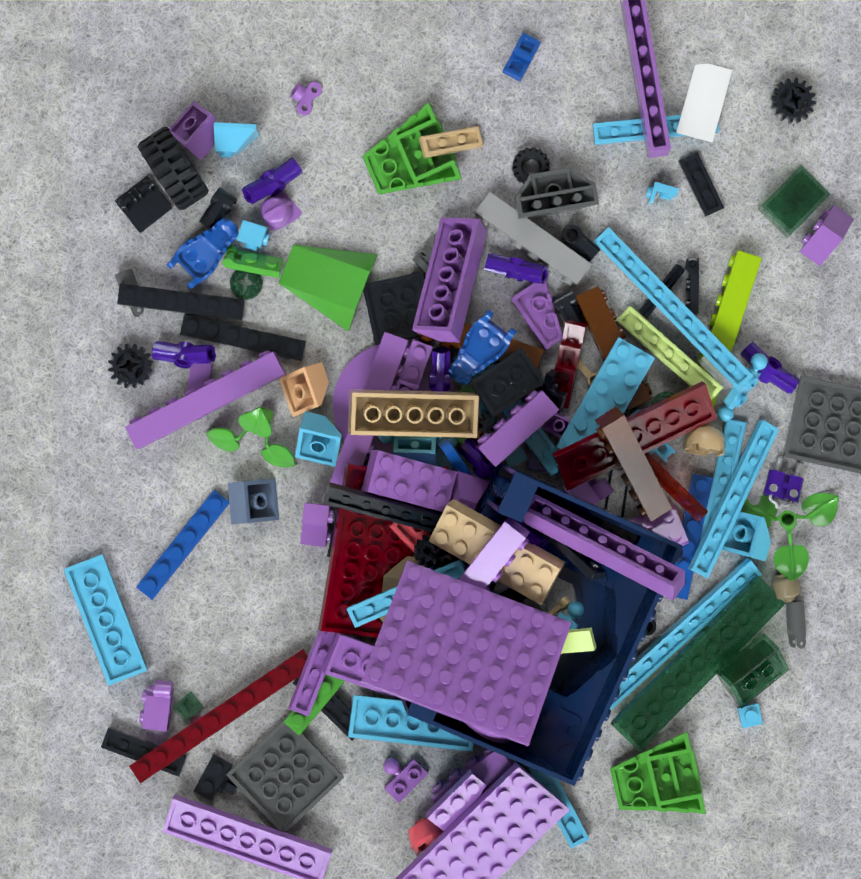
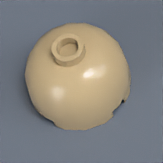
[683,422,725,457]

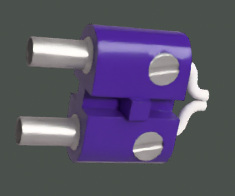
[763,457,804,509]

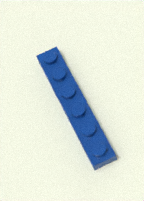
[675,474,713,600]
[136,490,229,600]

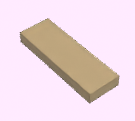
[419,126,484,158]

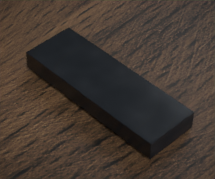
[678,152,724,217]

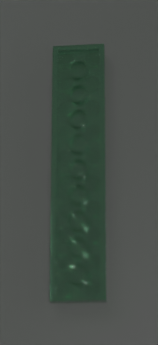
[610,574,786,752]

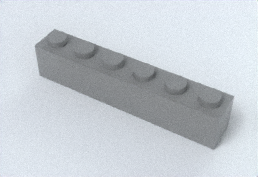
[475,192,591,286]

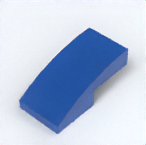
[502,33,541,82]

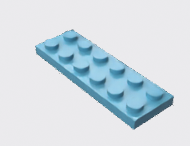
[556,337,655,449]
[64,554,148,686]
[348,695,473,752]

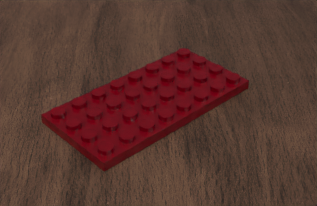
[318,463,413,638]

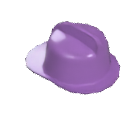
[260,191,302,230]

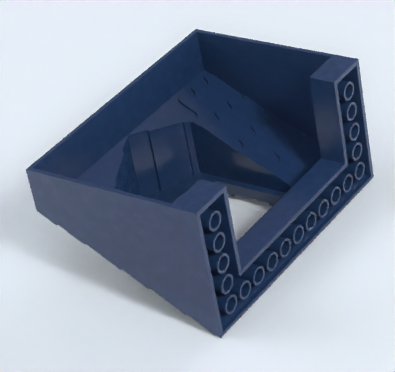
[400,462,683,786]

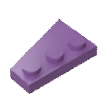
[510,281,563,351]
[425,770,486,831]

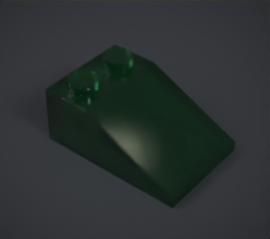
[757,165,830,238]

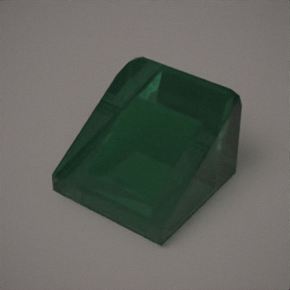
[172,692,204,723]

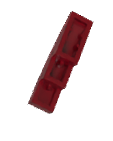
[554,320,587,409]

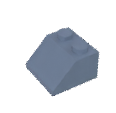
[228,479,279,524]

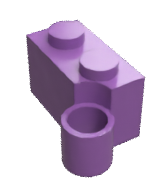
[564,477,614,504]
[139,680,174,732]

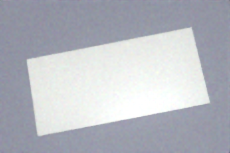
[676,64,732,142]

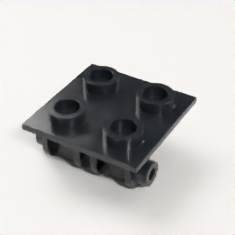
[115,176,172,233]

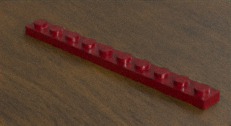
[129,648,308,784]

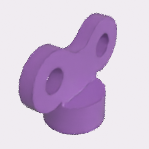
[290,82,322,116]

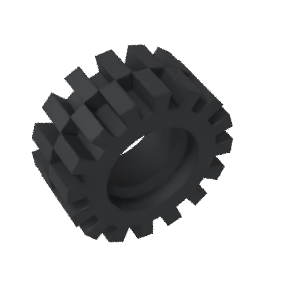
[512,147,550,184]

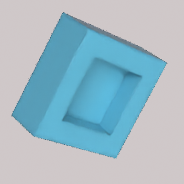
[737,703,763,728]

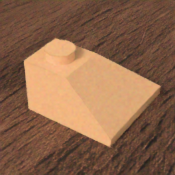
[279,362,329,417]

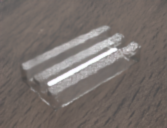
[699,356,733,391]

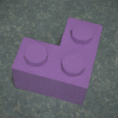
[800,205,854,266]
[300,502,335,547]

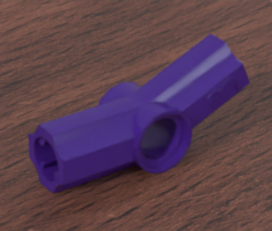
[242,157,303,204]
[484,253,548,284]
[152,341,216,369]
[740,342,800,394]
[429,347,451,392]
[457,438,497,479]

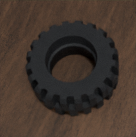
[137,127,209,210]

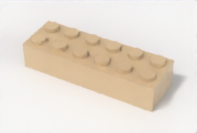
[348,389,479,438]
[429,499,565,605]

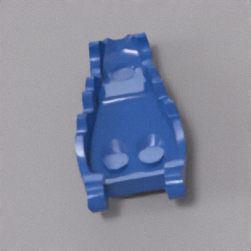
[166,218,239,290]
[449,309,517,385]

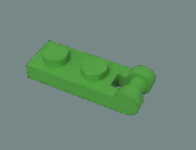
[222,245,284,278]

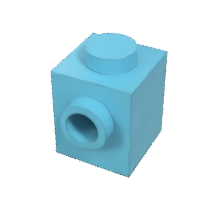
[237,220,270,251]

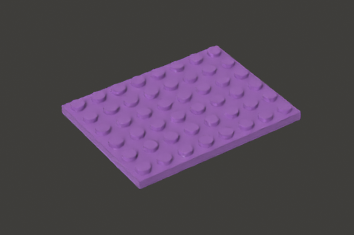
[361,561,572,746]

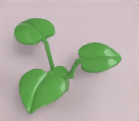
[206,406,297,467]
[741,493,839,581]

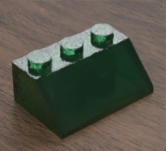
[715,633,789,708]

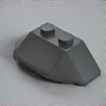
[515,168,599,219]

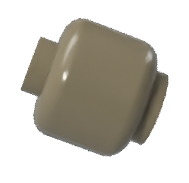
[771,572,801,603]

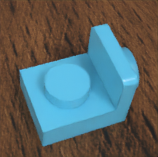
[645,182,679,205]

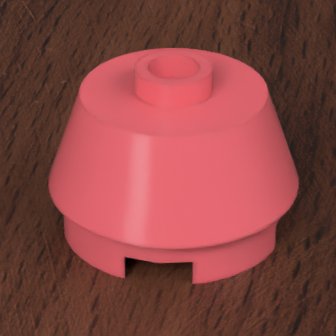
[408,818,444,856]

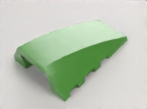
[362,102,462,195]
[279,245,378,332]
[610,732,706,814]

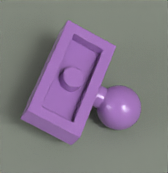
[383,758,429,803]

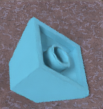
[214,122,259,158]
[295,411,342,467]
[722,512,771,561]

